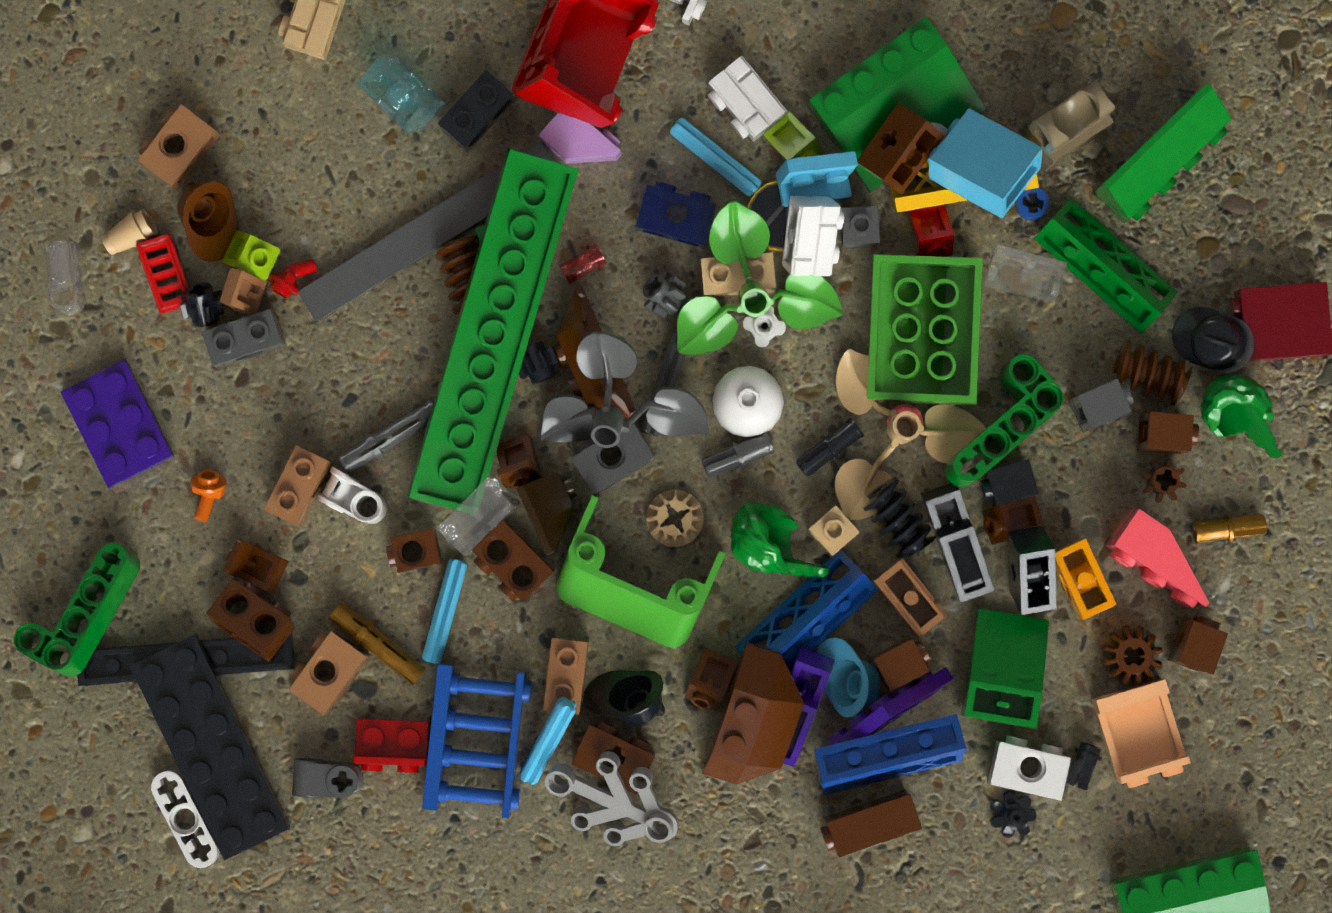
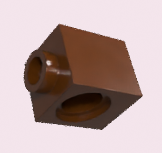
[386,528,443,573]

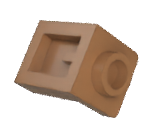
[219,268,267,315]

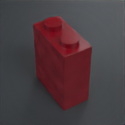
[1230,282,1332,363]

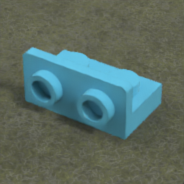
[776,151,858,207]

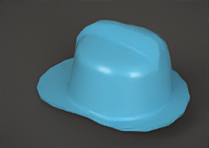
[817,637,881,718]

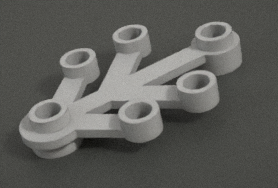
[545,751,679,847]

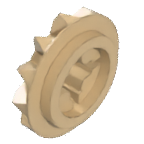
[646,489,704,547]

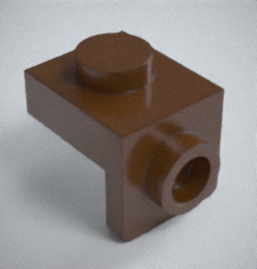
[496,434,542,488]
[223,539,289,594]

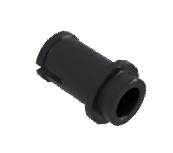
[1066,742,1103,790]

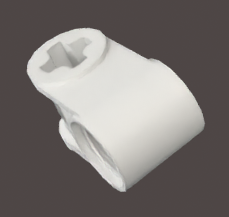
[315,466,387,524]

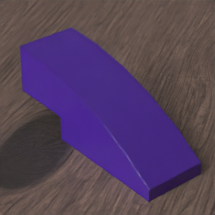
[784,647,835,767]

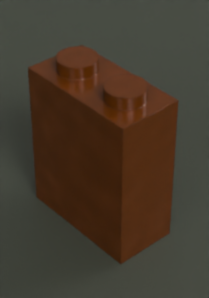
[820,789,922,857]

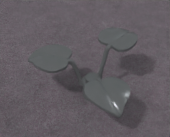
[540,331,709,448]

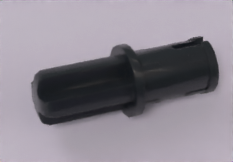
[796,418,864,476]

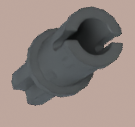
[702,432,774,478]

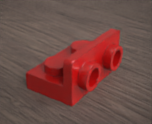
[353,718,430,773]

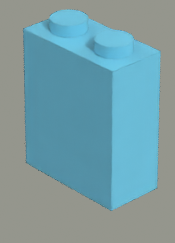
[927,108,1043,218]

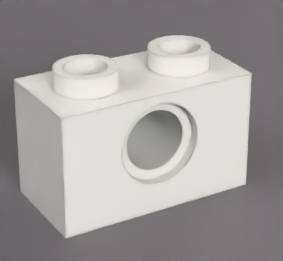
[987,735,1071,801]

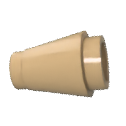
[101,209,158,255]

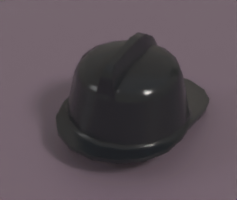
[1172,306,1255,373]
[583,670,665,726]

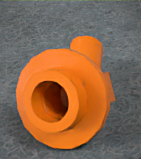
[190,470,227,523]

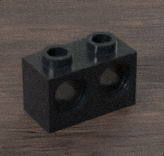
[438,70,515,153]

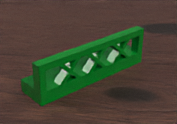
[1034,197,1178,334]

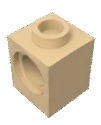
[807,505,860,557]

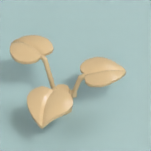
[834,349,986,521]

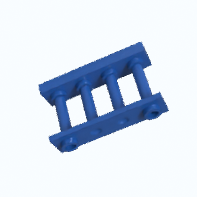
[422,663,532,818]

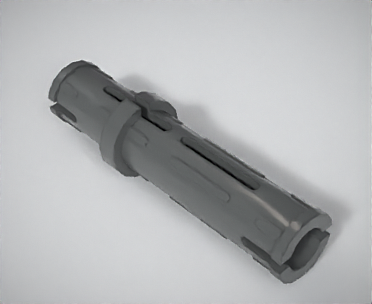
[337,399,433,475]

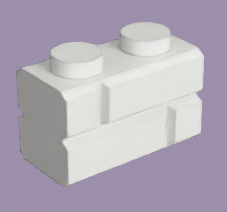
[708,56,787,142]
[782,196,844,276]

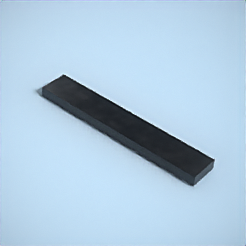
[77,633,295,686]

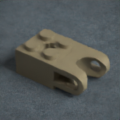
[1022,80,1115,171]

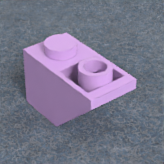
[538,113,622,164]

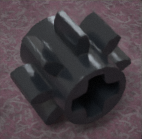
[179,282,225,327]
[519,341,560,385]

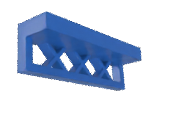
[735,549,878,672]

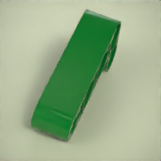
[945,354,1064,487]
[13,542,140,677]

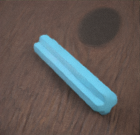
[670,117,762,197]
[422,559,467,664]
[520,697,576,785]

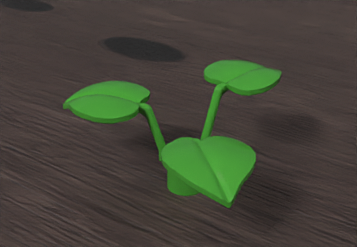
[677,201,843,355]

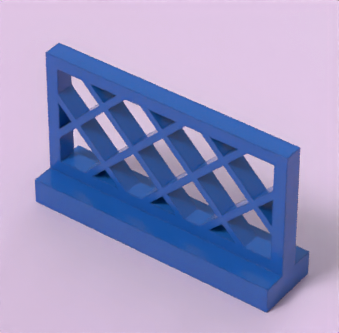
[814,714,966,796]

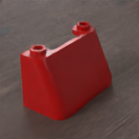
[511,0,660,128]

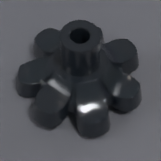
[990,790,1037,838]

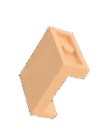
[1091,678,1191,788]

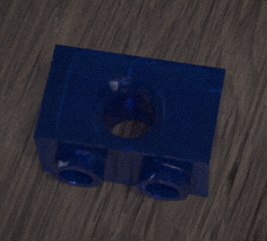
[636,182,717,249]

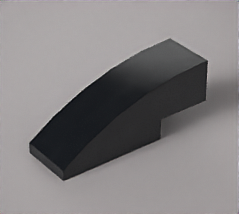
[921,483,995,603]

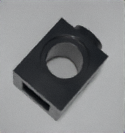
[980,459,1039,507]

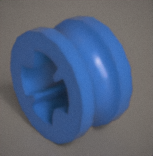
[1015,188,1049,221]

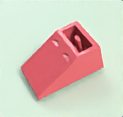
[1105,509,1209,609]

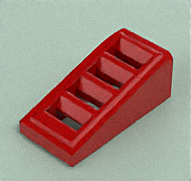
[136,234,190,315]

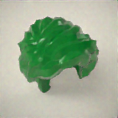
[1200,374,1283,458]
[730,501,830,578]

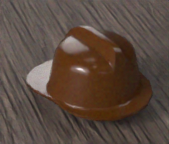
[177,181,239,262]

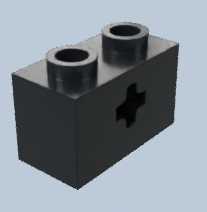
[1008,526,1057,615]

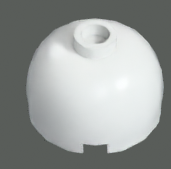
[712,366,784,438]

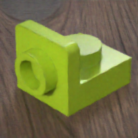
[763,111,824,160]
[222,230,280,281]

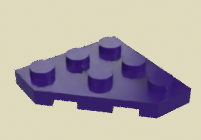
[827,667,954,745]

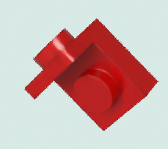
[908,205,954,257]

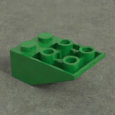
[960,608,1049,729]

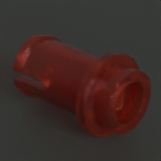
[559,244,607,285]

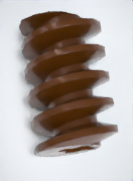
[435,235,478,315]
[1111,340,1193,406]

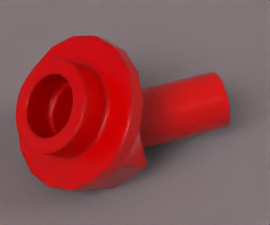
[267,259,317,298]

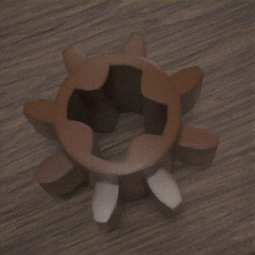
[1140,458,1187,503]

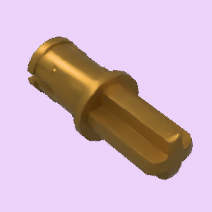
[1193,514,1267,544]

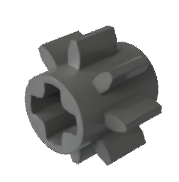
[643,271,687,318]

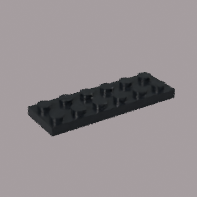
[130,633,291,861]

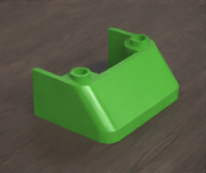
[556,495,726,648]

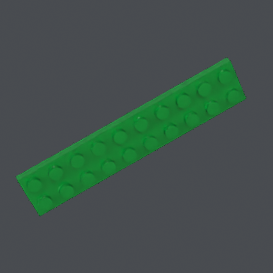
[407,148,579,515]

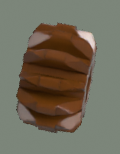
[1101,625,1163,686]

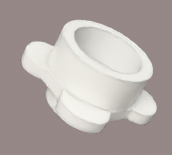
[743,305,786,347]

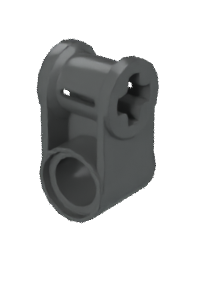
[292,758,364,798]

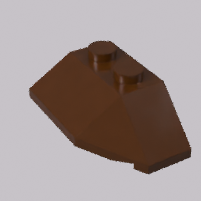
[554,285,640,421]
[702,642,804,785]

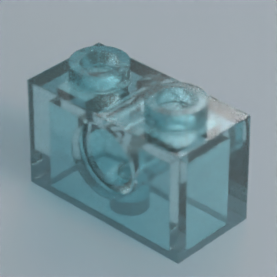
[357,55,445,132]

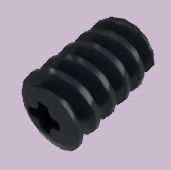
[863,477,937,559]

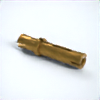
[328,601,427,686]

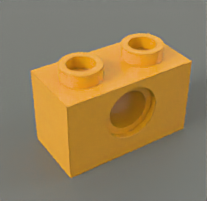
[1055,539,1117,620]

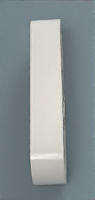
[151,770,220,868]

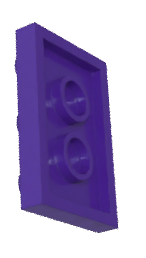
[60,360,174,488]

